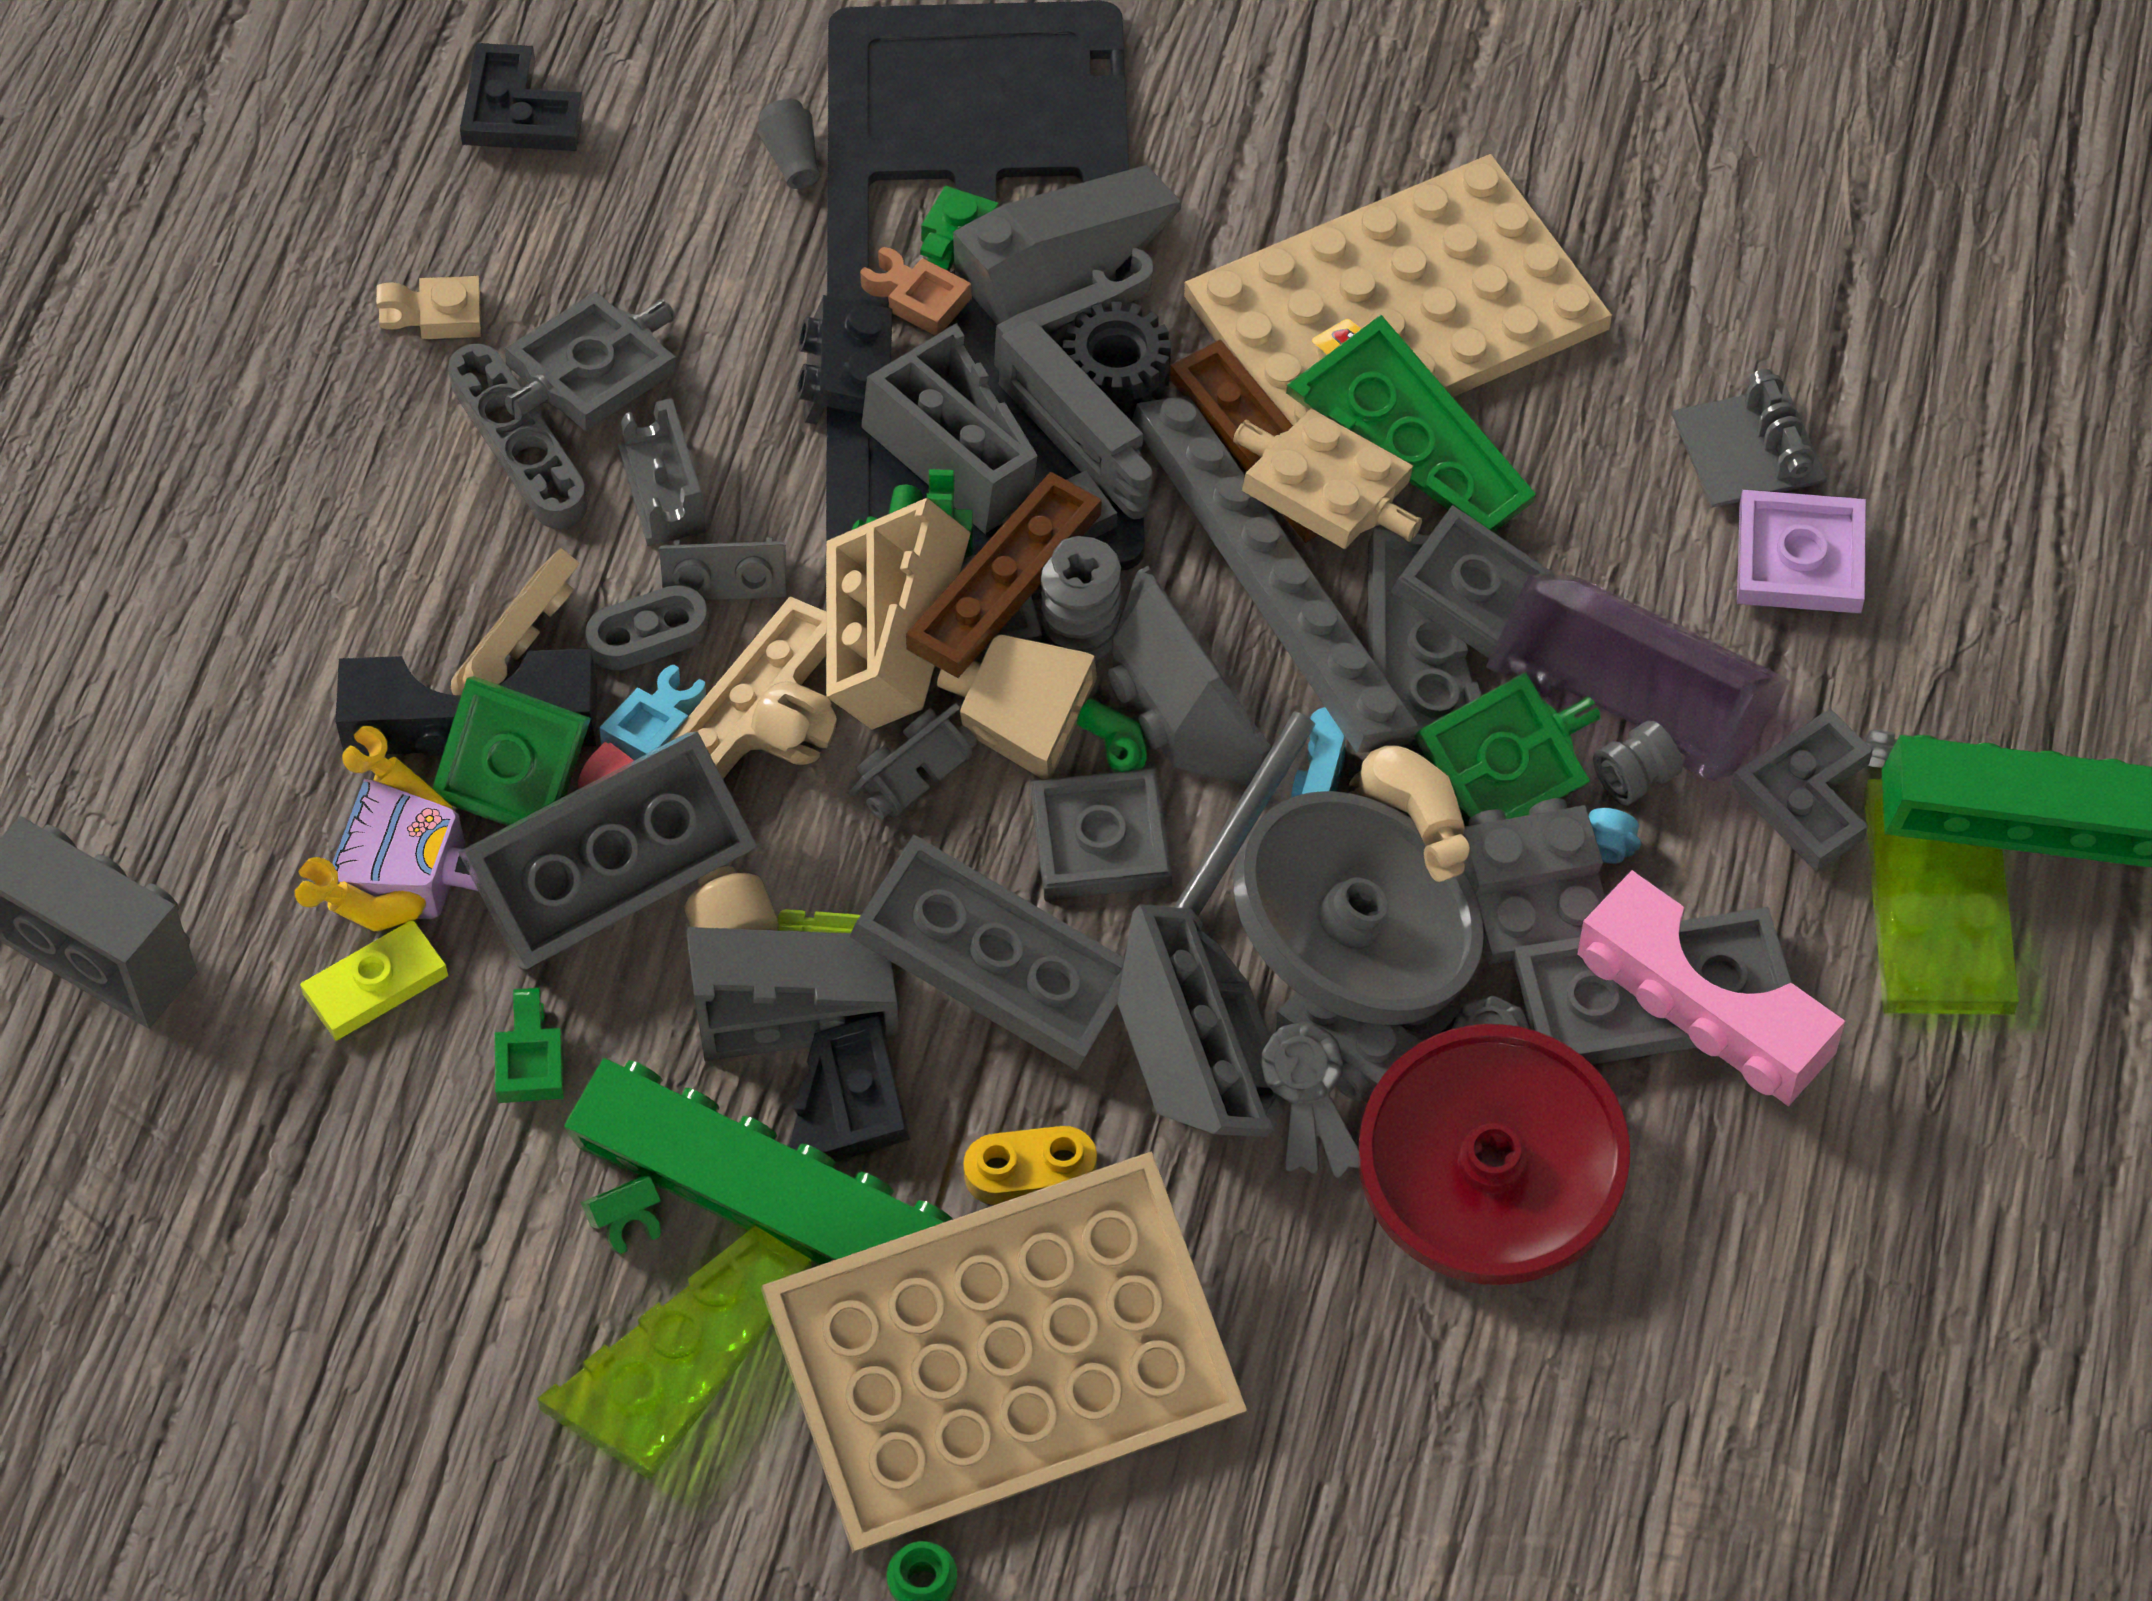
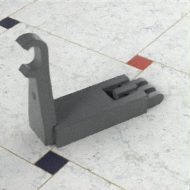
[994,248,1153,519]

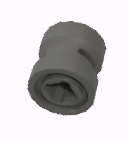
[1593,720,1683,806]

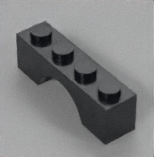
[335,648,597,756]

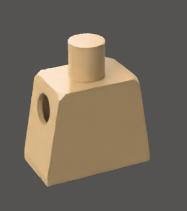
[937,635,1097,780]

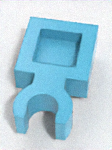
[600,665,706,760]

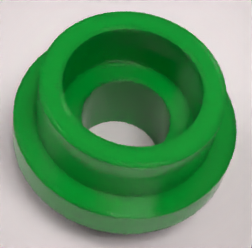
[887,1541,957,1601]

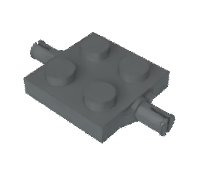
[505,291,676,431]

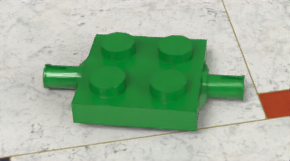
[1414,672,1601,826]

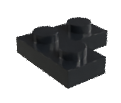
[460,43,584,151]

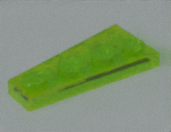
[537,1226,812,1480]

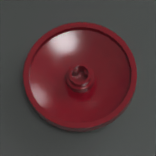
[1358,1024,1630,1285]

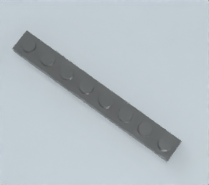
[1131,396,1418,754]

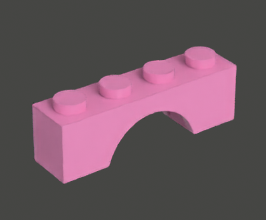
[1577,870,1845,1106]

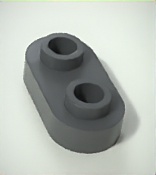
[586,585,709,670]

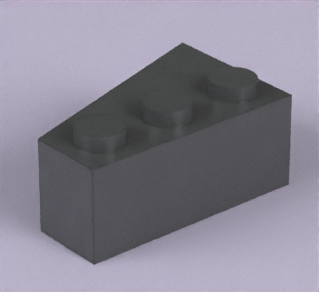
[862,323,1037,534]
[686,927,900,1061]

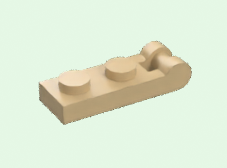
[451,548,580,695]

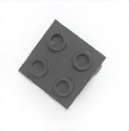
[1672,369,1827,508]

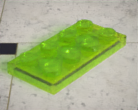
[1864,779,2019,1015]

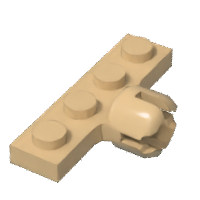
[666,597,837,779]

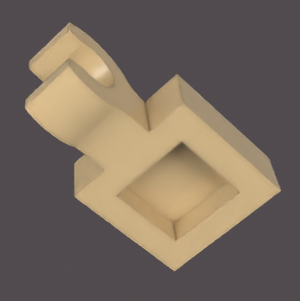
[377,276,481,339]

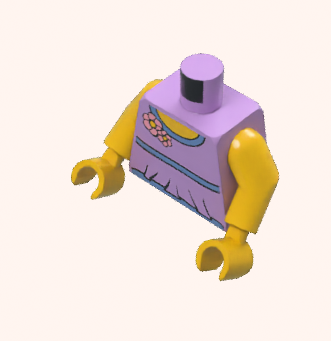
[294,726,478,932]

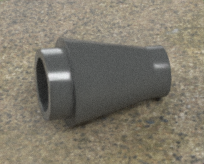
[757,99,820,189]

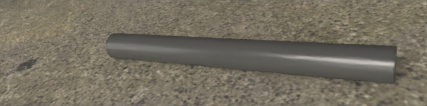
[1174,712,1315,917]

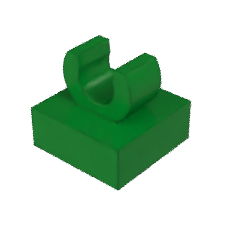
[580,1176,661,1254]

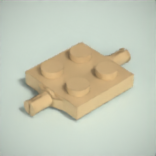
[1233,408,1422,549]

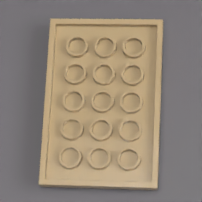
[1184,154,1612,425]
[761,1151,1247,1553]

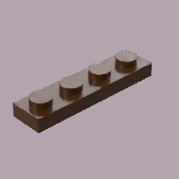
[1170,339,1319,543]
[906,472,1102,678]

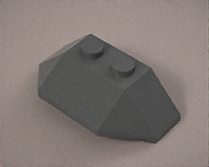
[1108,566,1272,785]
[1117,904,1286,1137]

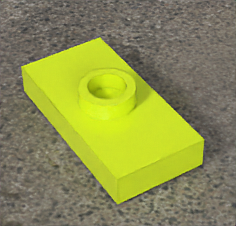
[300,920,448,1041]

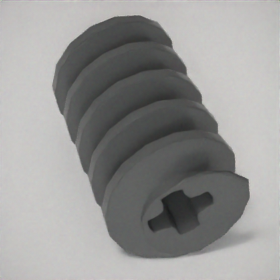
[1041,536,1121,663]

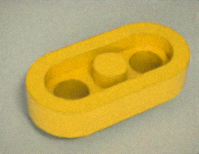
[963,1126,1097,1205]

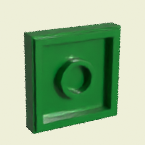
[433,676,591,826]

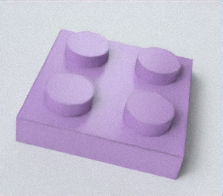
[1737,490,1866,613]

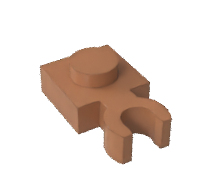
[860,247,972,336]

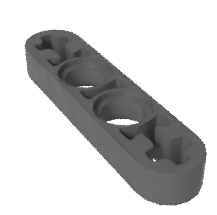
[448,344,588,529]

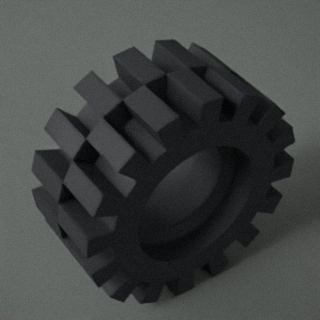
[1063,302,1171,416]

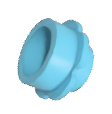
[1589,808,1641,864]

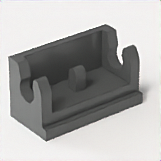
[618,398,706,546]

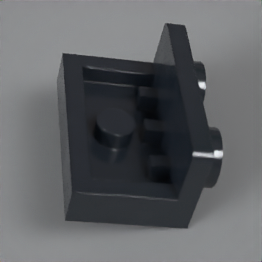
[797,295,892,425]

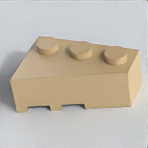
[826,498,971,730]

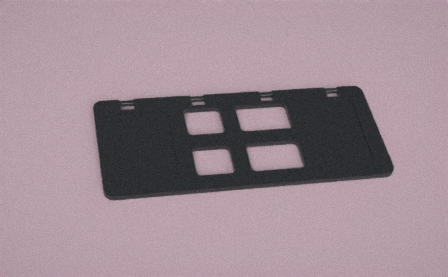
[826,1,1145,571]

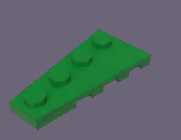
[1286,315,1536,533]

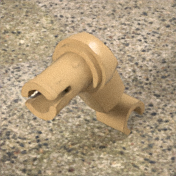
[1349,746,1470,882]

